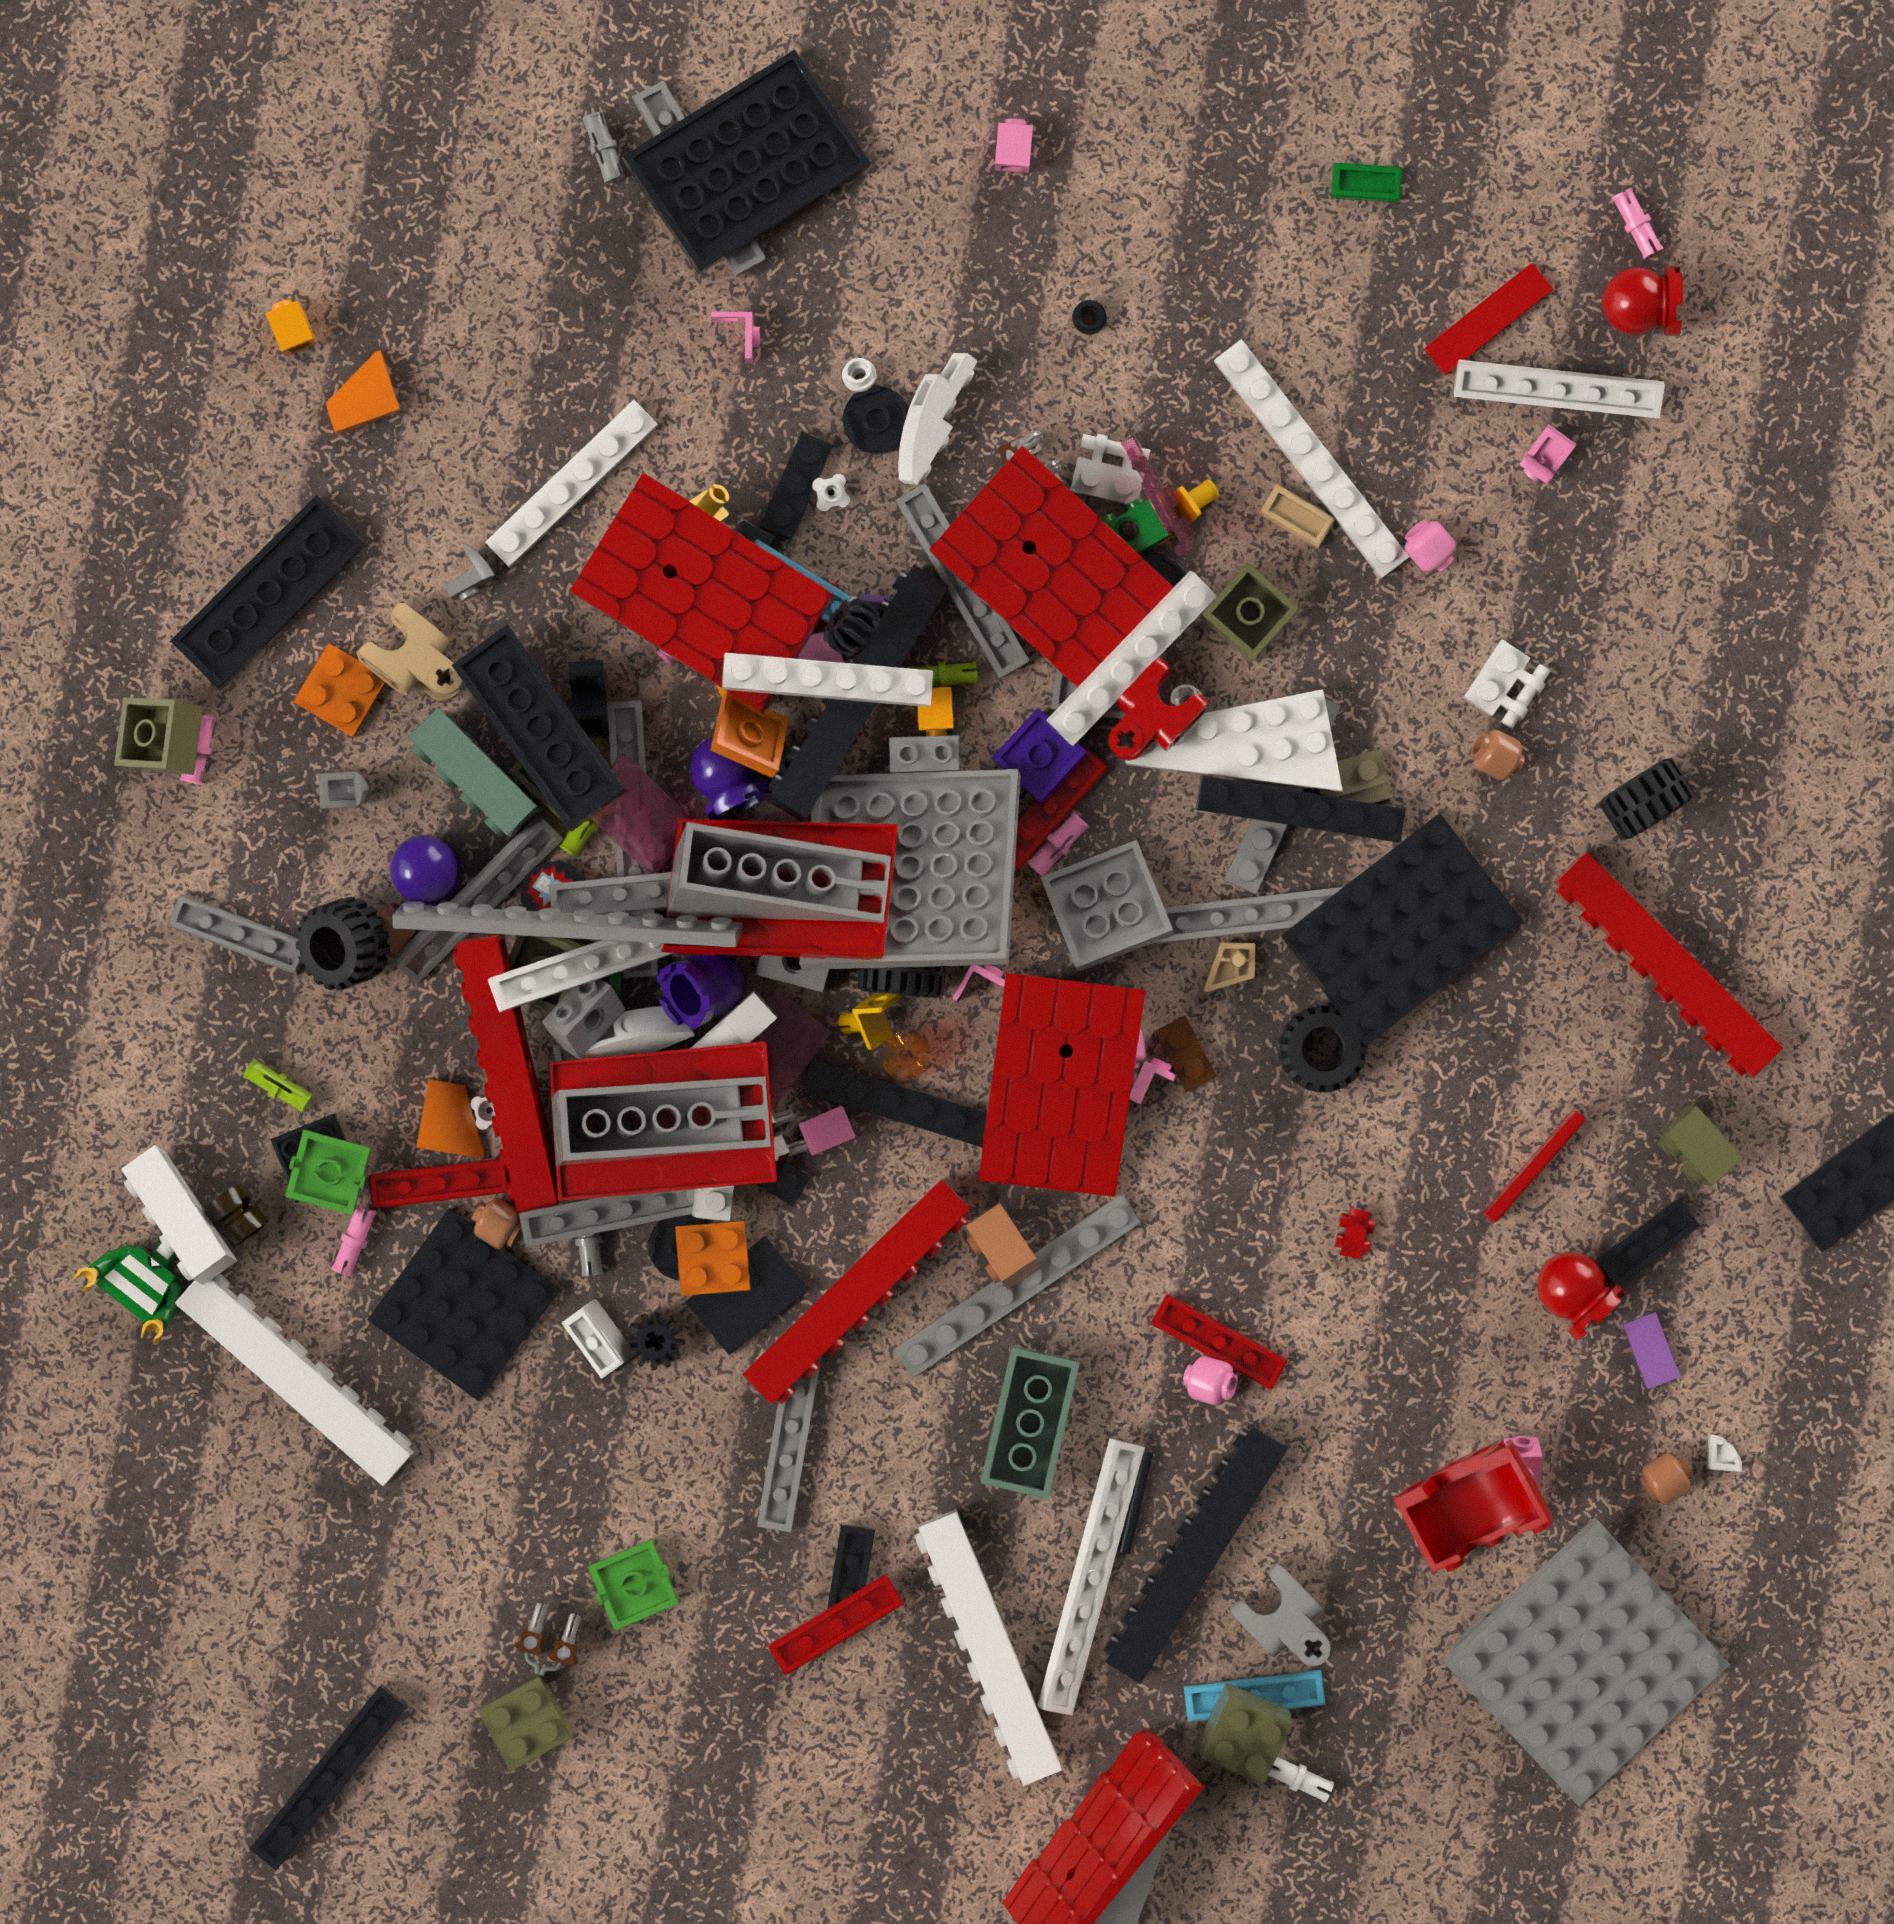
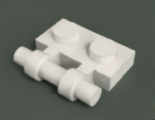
[1070,434,1150,505]
[1463,639,1550,729]

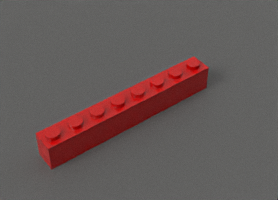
[1554,852,1783,1077]
[453,933,560,1212]
[742,1179,970,1405]

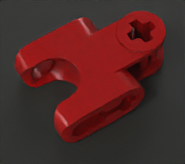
[1109,658,1210,761]

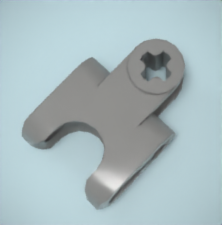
[1230,1563,1331,1666]

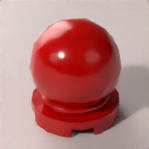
[1601,266,1683,336]
[1537,1251,1626,1341]

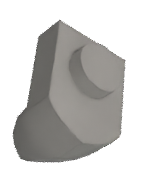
[444,545,494,602]
[318,771,369,809]

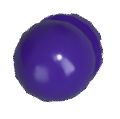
[689,736,772,820]
[389,834,463,905]
[657,954,746,1030]

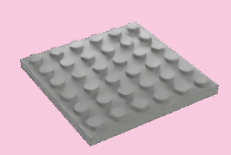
[799,769,1021,970]
[1442,1517,1730,1807]

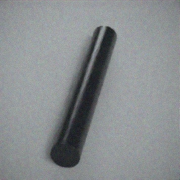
[1117,1451,1153,1554]

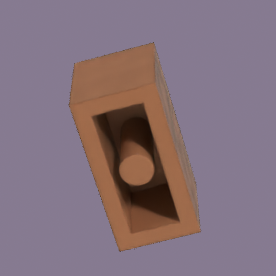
[966,1203,1042,1290]

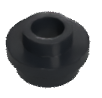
[1072,300,1107,335]

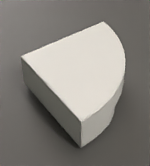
[1706,1434,1742,1472]

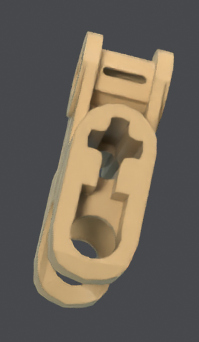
[356,603,462,701]

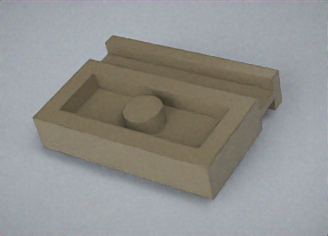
[1317,749,1393,803]

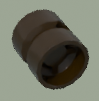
[204,1183,269,1248]

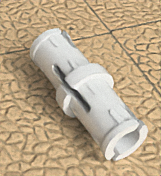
[1268,1757,1334,1802]

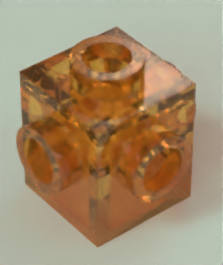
[881,1030,931,1081]

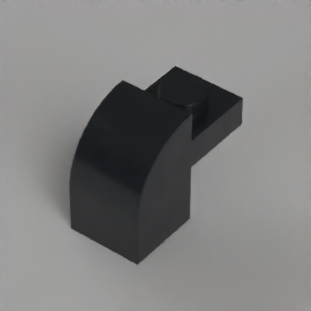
[568,660,609,737]

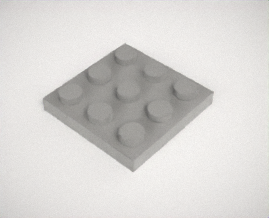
[1040,840,1174,972]

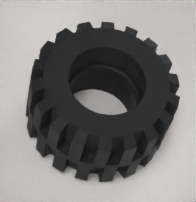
[1599,758,1695,840]
[295,897,390,991]
[857,966,946,998]
[1278,1006,1368,1092]

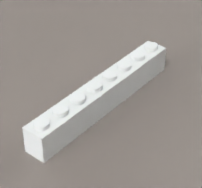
[175,1274,414,1486]
[914,1509,1062,1786]

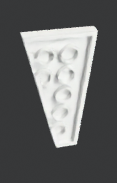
[1121,689,1343,792]

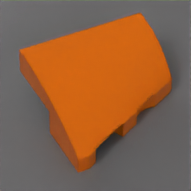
[326,350,401,436]
[416,1079,485,1159]

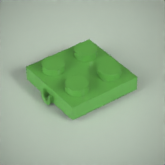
[285,1130,372,1215]
[588,1538,679,1631]

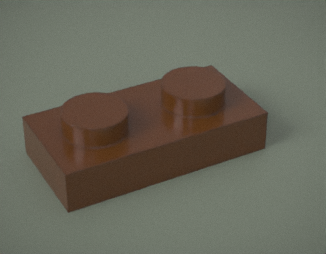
[1154,1015,1217,1092]

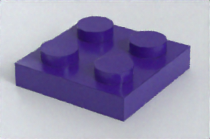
[992,708,1089,805]

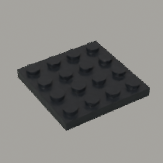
[367,1208,561,1402]

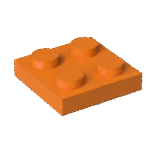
[293,643,386,738]
[710,692,789,778]
[675,1221,751,1296]

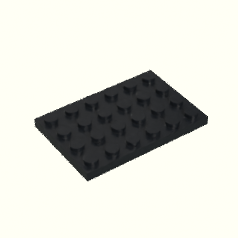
[622,49,871,274]
[1280,813,1524,1046]

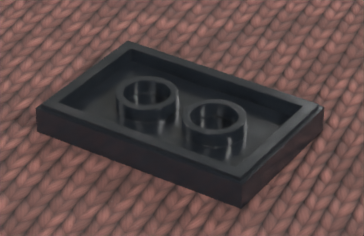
[685,1236,809,1355]

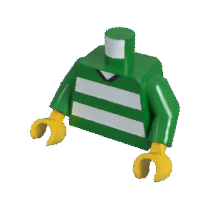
[73,1241,181,1345]

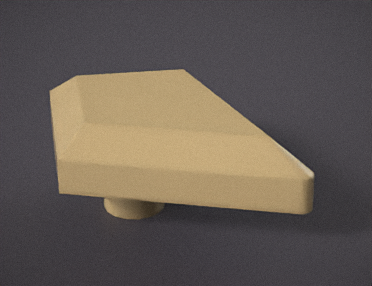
[1203,942,1255,992]

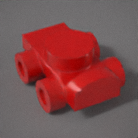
[1334,1208,1376,1260]

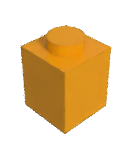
[265,299,318,356]
[918,687,954,736]

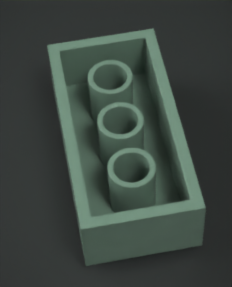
[409,708,542,838]
[980,1345,1080,1499]

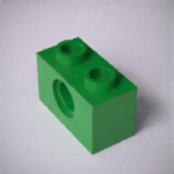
[1101,496,1175,555]

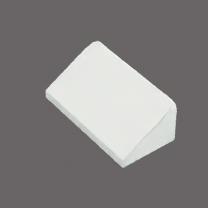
[561,1299,634,1379]

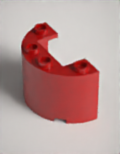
[1393,1440,1553,1573]

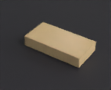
[1259,483,1336,549]

